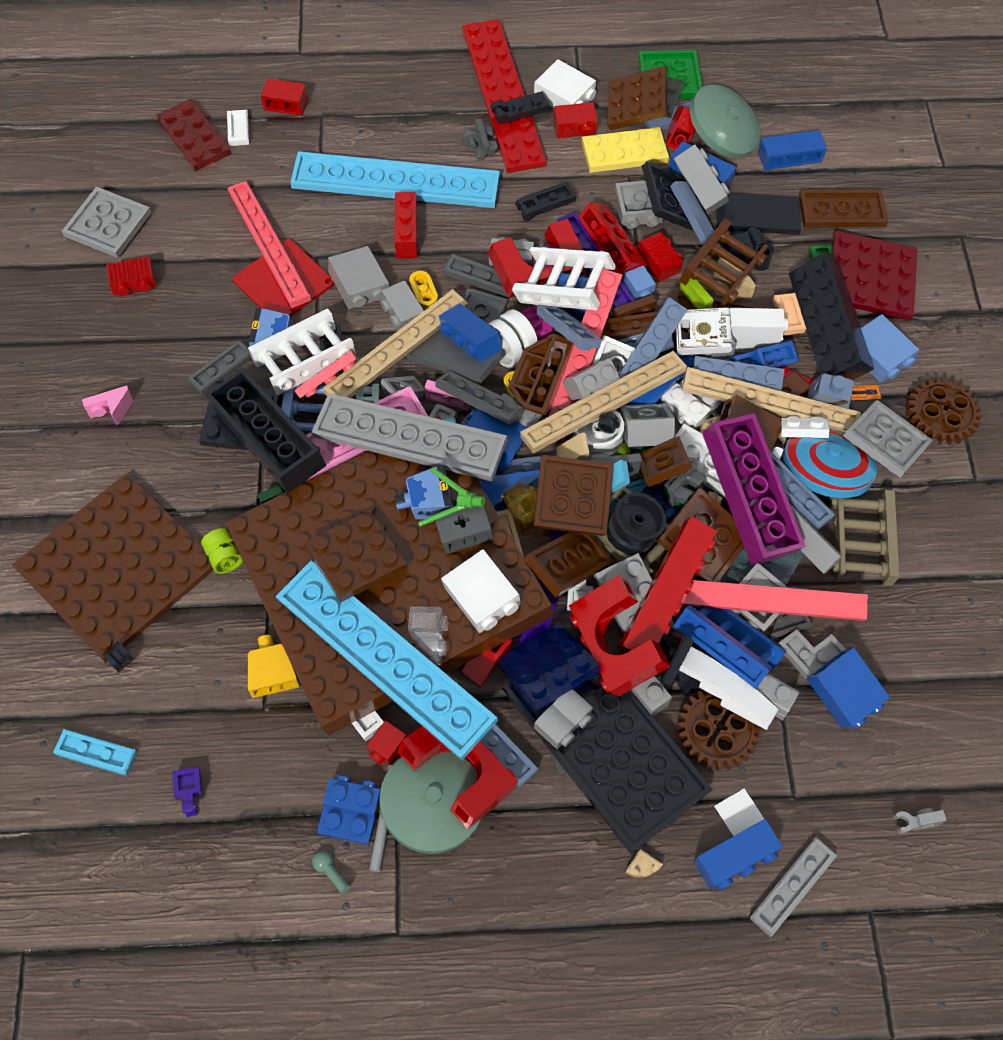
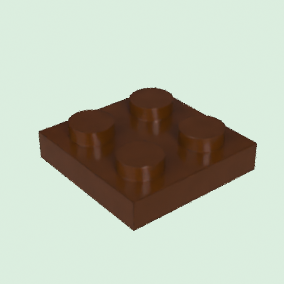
[639,436,693,487]

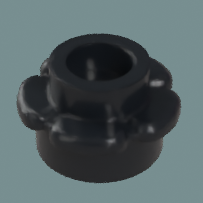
[597,413,620,434]

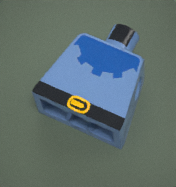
[249,308,292,346]
[394,465,453,519]

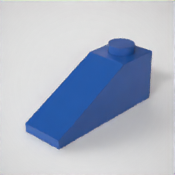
[479,470,539,512]

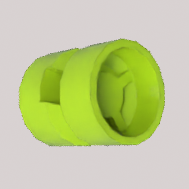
[201,528,243,574]

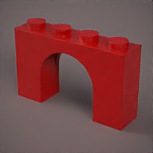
[488,219,586,298]
[569,575,671,697]
[398,726,519,829]

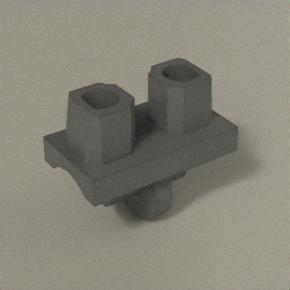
[462,118,497,160]
[664,461,706,506]

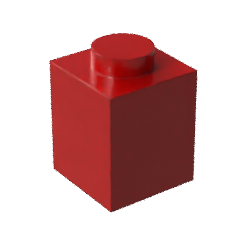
[367,720,407,765]

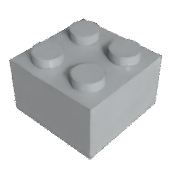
[620,403,675,449]

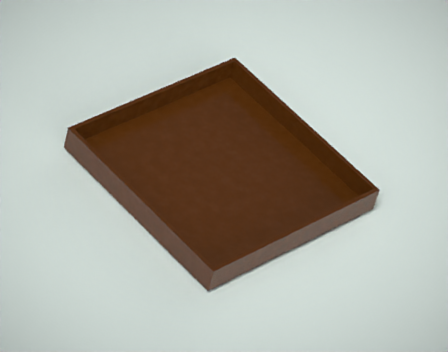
[225,415,554,736]

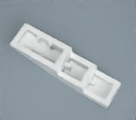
[679,647,779,730]

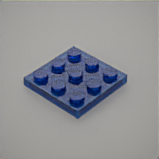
[497,623,601,711]

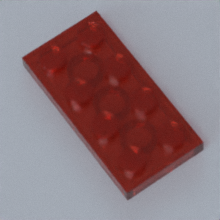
[156,99,231,172]

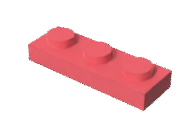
[295,349,357,398]

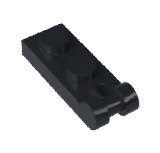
[490,91,549,124]
[515,182,576,221]

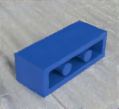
[758,130,827,170]
[668,141,736,188]
[439,304,502,363]
[694,819,783,891]

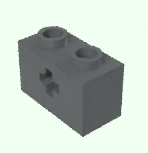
[435,506,493,554]

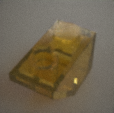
[501,482,537,534]

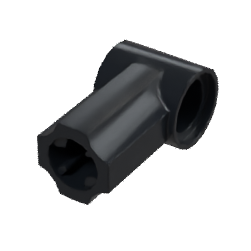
[745,227,774,271]

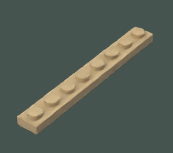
[323,289,468,398]
[520,351,687,453]
[681,367,861,433]

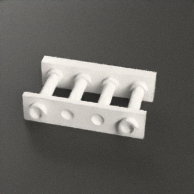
[512,247,616,310]
[248,309,356,396]

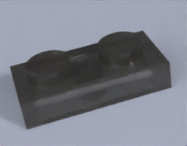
[665,77,685,118]

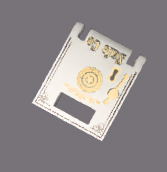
[676,308,732,355]

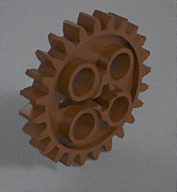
[905,377,982,445]
[676,691,761,771]

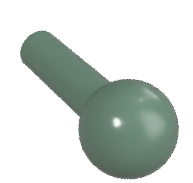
[312,850,350,894]

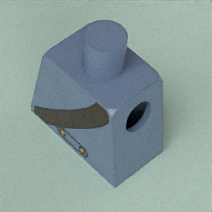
[807,374,854,409]

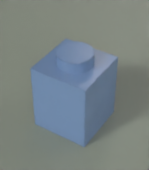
[623,265,656,301]

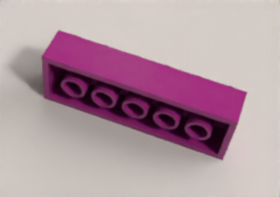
[702,413,806,566]

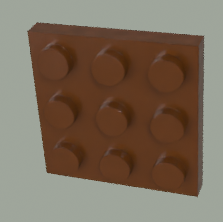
[607,66,667,130]
[533,455,613,536]
[656,488,744,582]
[304,510,407,603]

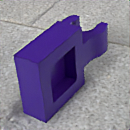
[172,767,203,818]

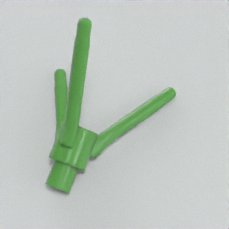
[418,467,485,526]

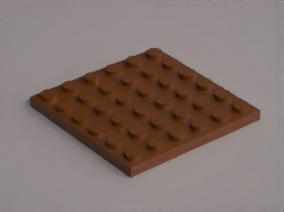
[12,473,214,663]

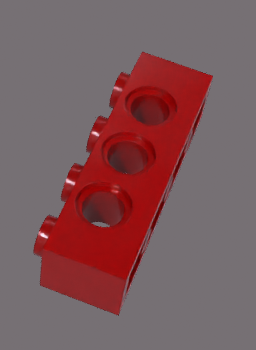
[578,202,647,279]

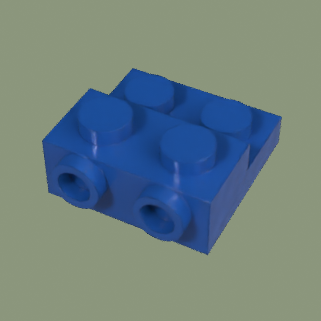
[317,775,381,845]

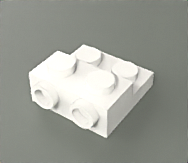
[660,381,723,430]

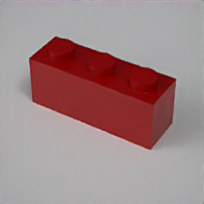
[395,192,417,258]

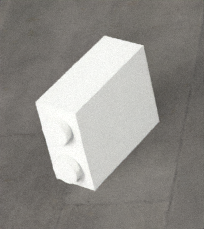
[534,60,596,108]
[730,308,788,352]
[441,550,521,633]

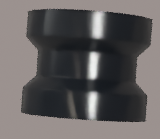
[102,641,134,673]

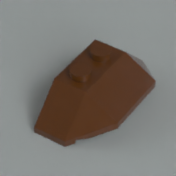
[508,334,573,416]

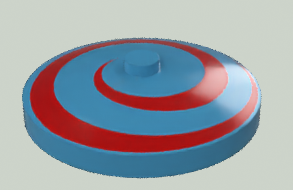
[783,429,877,498]

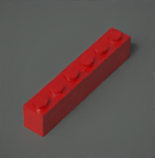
[617,516,717,653]

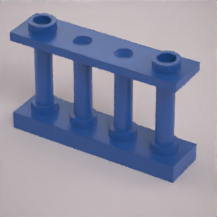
[673,605,787,689]

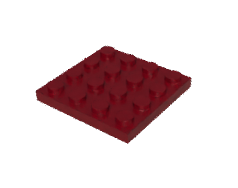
[831,231,918,321]

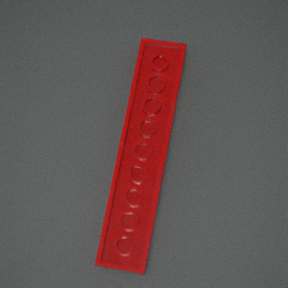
[462,19,546,173]

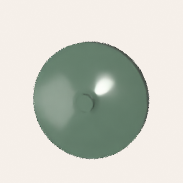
[690,84,760,158]
[379,752,481,854]

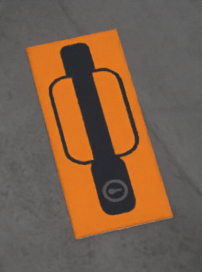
[851,385,881,400]

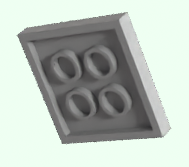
[62,187,152,258]
[843,400,933,478]

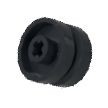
[606,492,666,555]

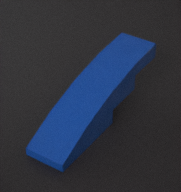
[726,341,799,368]

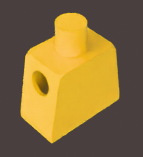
[248,635,300,698]

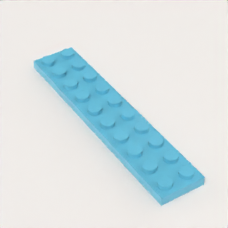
[290,152,500,208]
[275,561,498,760]

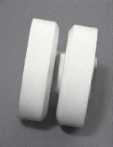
[488,309,538,367]
[573,410,624,459]

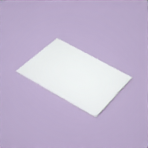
[715,788,764,836]

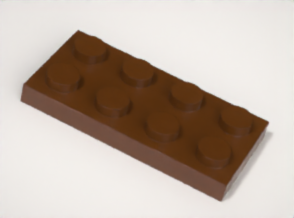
[799,189,888,228]
[524,532,614,598]

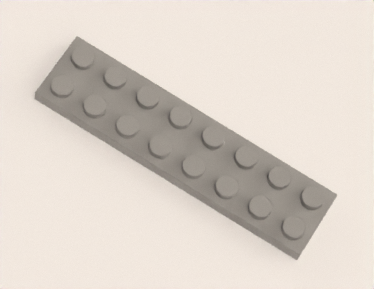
[311,393,507,481]

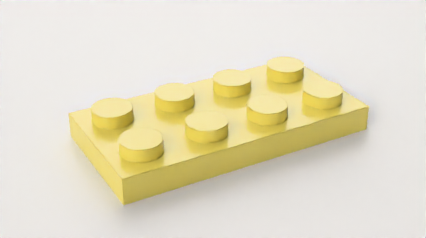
[581,127,669,173]

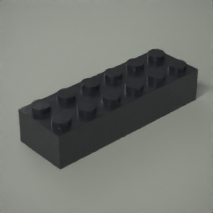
[789,251,874,380]
[205,368,326,493]

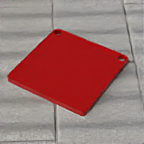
[232,239,334,317]

